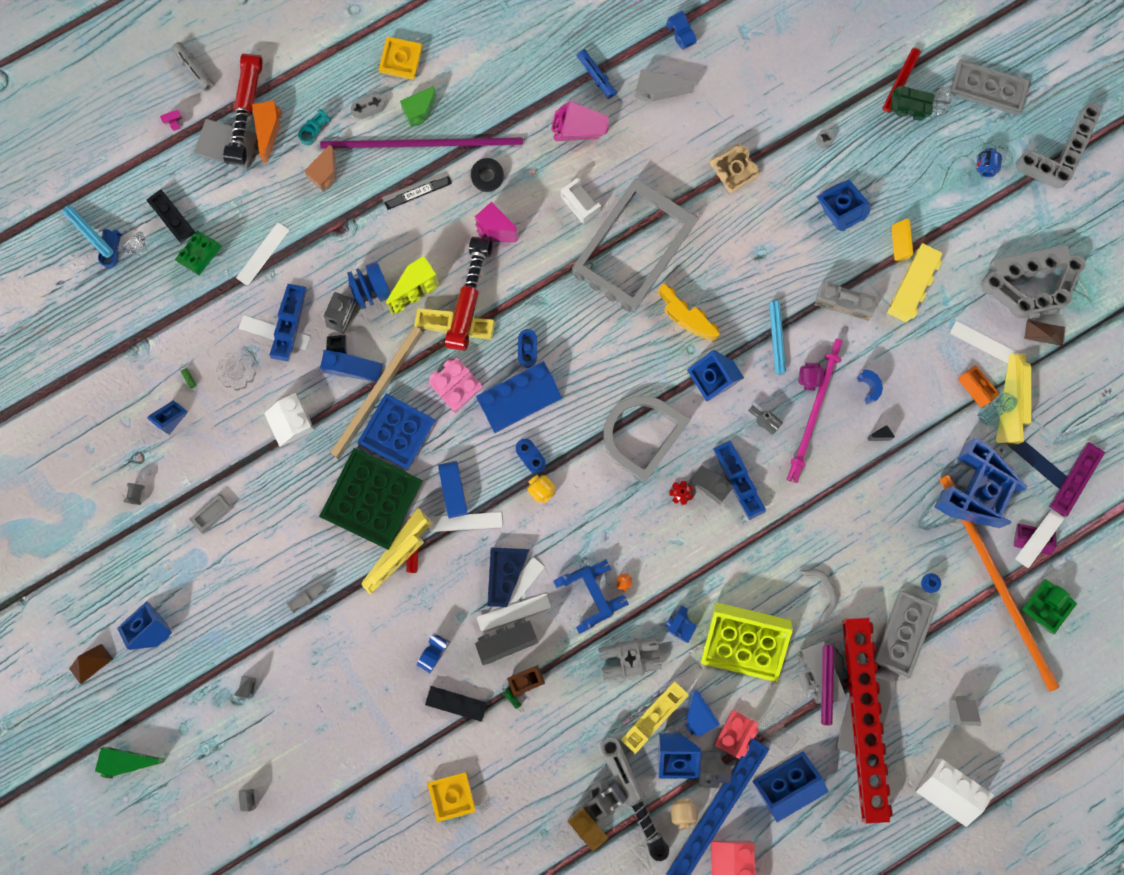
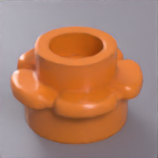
[617,573,632,592]

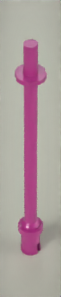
[786,339,843,483]

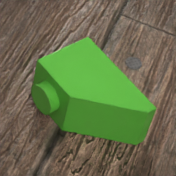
[400,86,437,127]

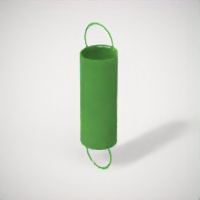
[180,364,197,392]

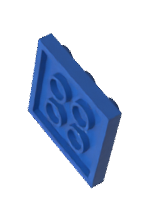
[357,393,436,470]

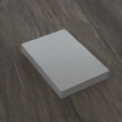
[194,119,258,170]

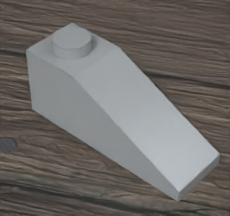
[635,69,695,101]

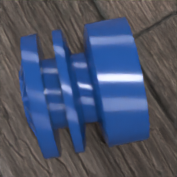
[347,261,391,309]

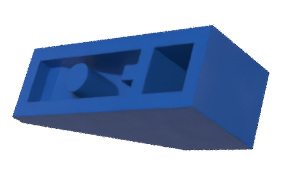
[320,350,383,382]

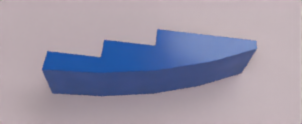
[269,284,306,362]
[713,441,766,520]

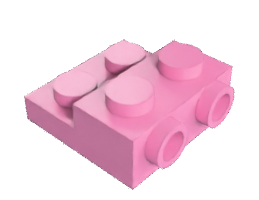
[428,358,483,413]

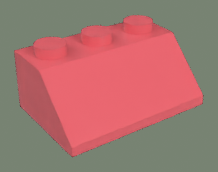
[711,840,755,875]

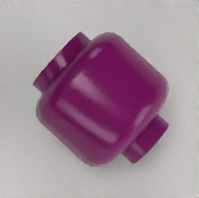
[798,362,824,391]

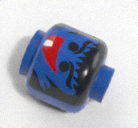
[976,148,1002,177]

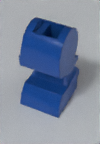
[666,11,697,50]
[416,633,450,674]

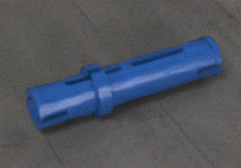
[577,49,617,99]

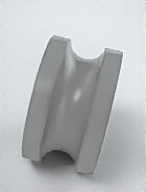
[816,129,834,148]

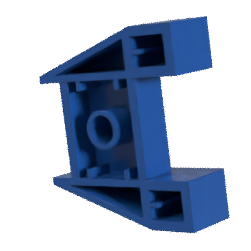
[934,438,1027,528]

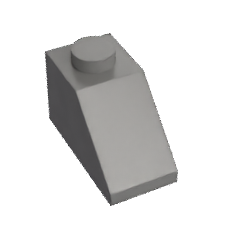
[950,696,981,726]

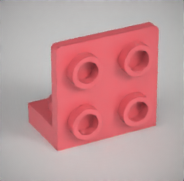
[714,710,759,759]

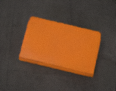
[958,365,1000,408]

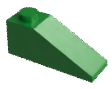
[95,747,165,779]

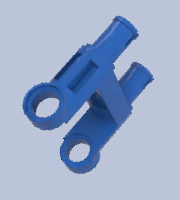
[553,559,629,634]

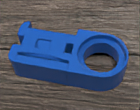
[98,229,122,268]

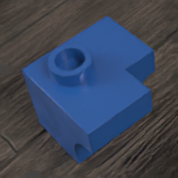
[665,605,698,643]

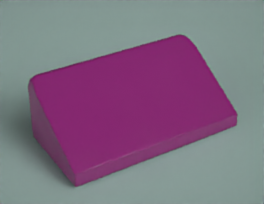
[1014,523,1057,555]

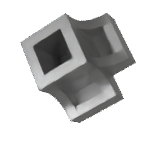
[698,751,732,788]
[584,778,627,822]

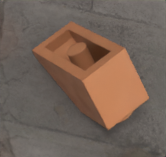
[304,145,336,192]

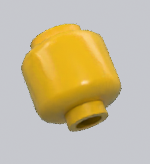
[527,475,556,503]

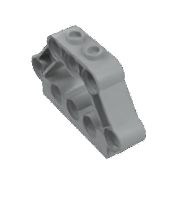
[981,245,1086,320]

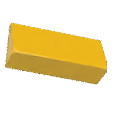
[891,219,913,261]

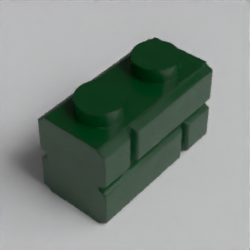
[890,86,934,121]

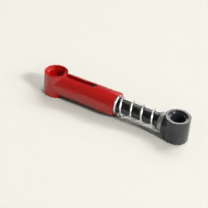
[223,53,263,165]
[445,237,492,351]

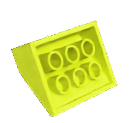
[701,602,792,682]

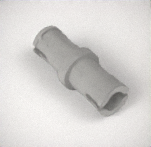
[287,581,327,614]

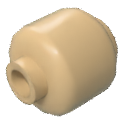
[671,798,698,829]

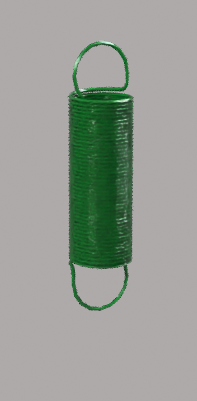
[502,686,523,712]

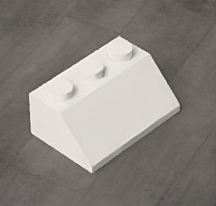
[915,758,994,827]

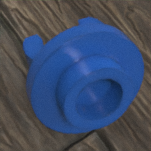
[921,573,941,593]

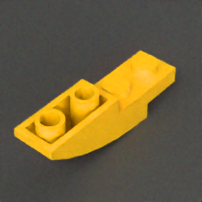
[657,283,720,341]

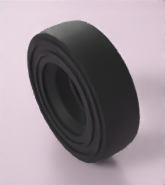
[470,158,504,192]

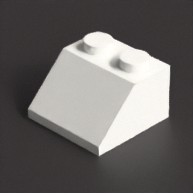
[264,393,315,447]

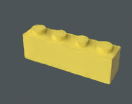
[886,243,943,323]

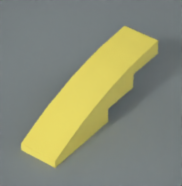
[414,308,495,340]

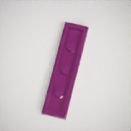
[1049,442,1105,517]

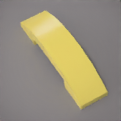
[621,681,689,754]

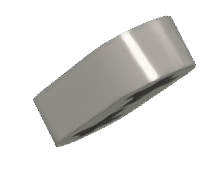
[351,94,385,119]

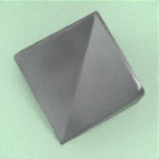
[233,676,256,698]

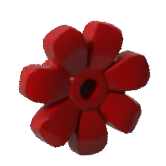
[669,481,693,505]

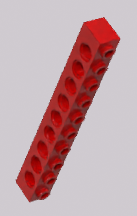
[842,618,893,824]

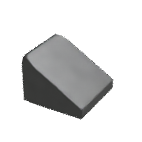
[239,789,256,812]

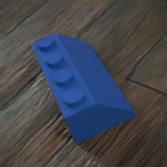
[476,361,562,434]

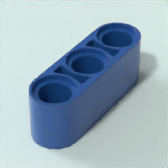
[438,461,468,519]

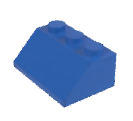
[752,751,828,822]

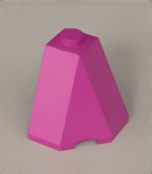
[551,101,609,142]

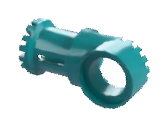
[298,109,331,145]

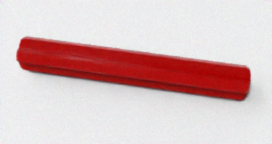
[882,48,921,113]

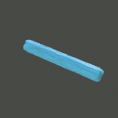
[62,205,114,258]
[769,301,786,375]

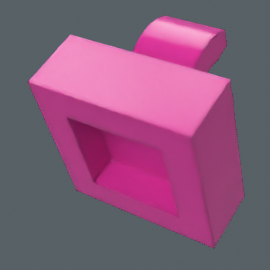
[160,110,183,131]

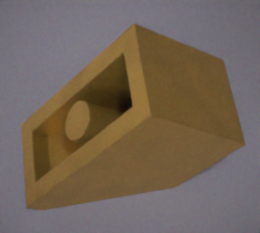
[568,807,609,852]

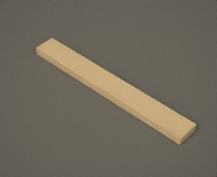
[331,326,422,460]

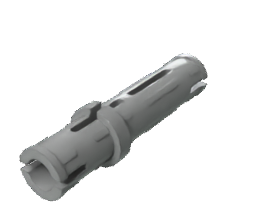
[171,42,214,91]

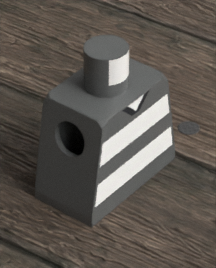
[324,292,358,334]

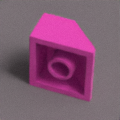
[475,201,518,242]

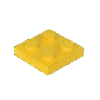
[378,37,423,80]
[427,772,476,822]

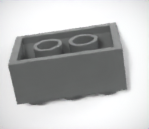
[475,619,539,666]

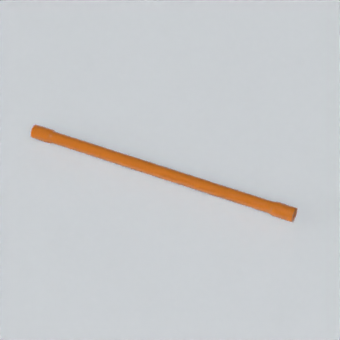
[939,474,1060,692]

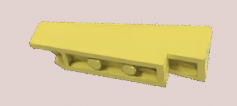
[996,354,1031,445]

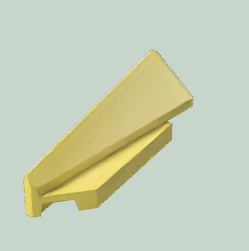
[362,508,433,595]

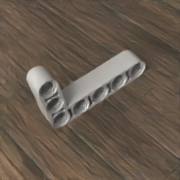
[1016,103,1101,188]

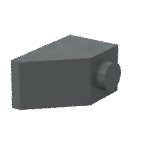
[690,466,734,505]

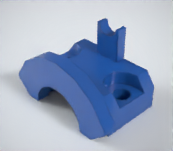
[857,369,883,404]

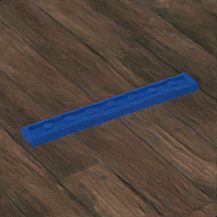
[666,738,770,875]

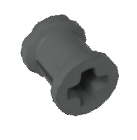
[123,483,145,505]

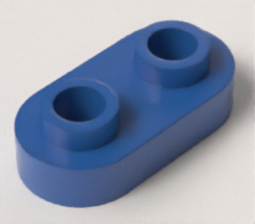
[518,329,537,368]
[515,439,546,474]

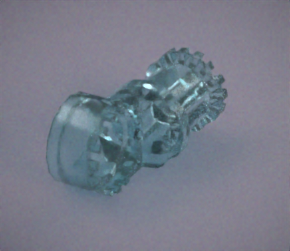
[977,393,1018,427]

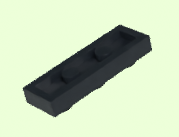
[146,189,196,244]
[425,686,488,722]

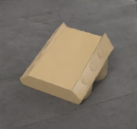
[709,143,761,193]

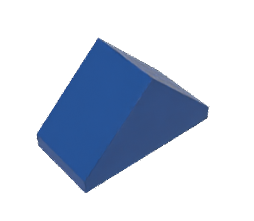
[147,400,188,435]

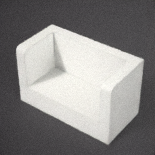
[561,178,601,224]

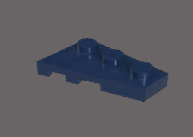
[487,547,530,607]

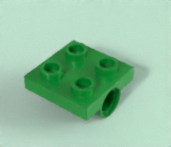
[175,231,222,276]
[1020,579,1078,634]

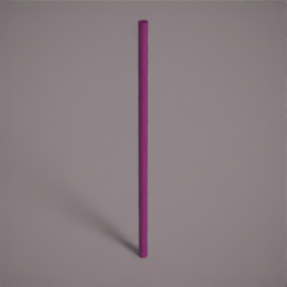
[320,137,523,149]

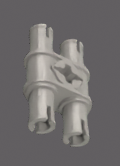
[598,637,662,680]

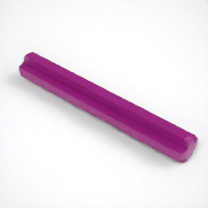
[821,645,834,726]

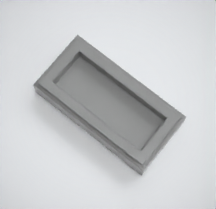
[190,494,233,534]

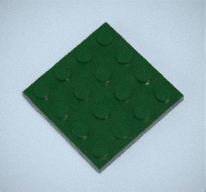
[319,448,423,550]

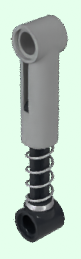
[600,737,670,862]

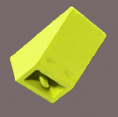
[386,256,439,314]

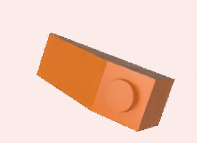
[252,101,282,163]

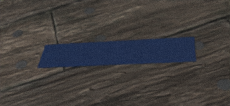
[1008,440,1066,489]

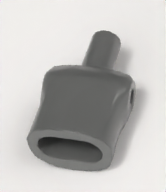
[748,405,783,435]

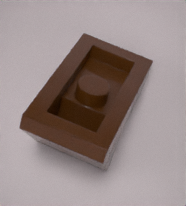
[507,665,545,696]

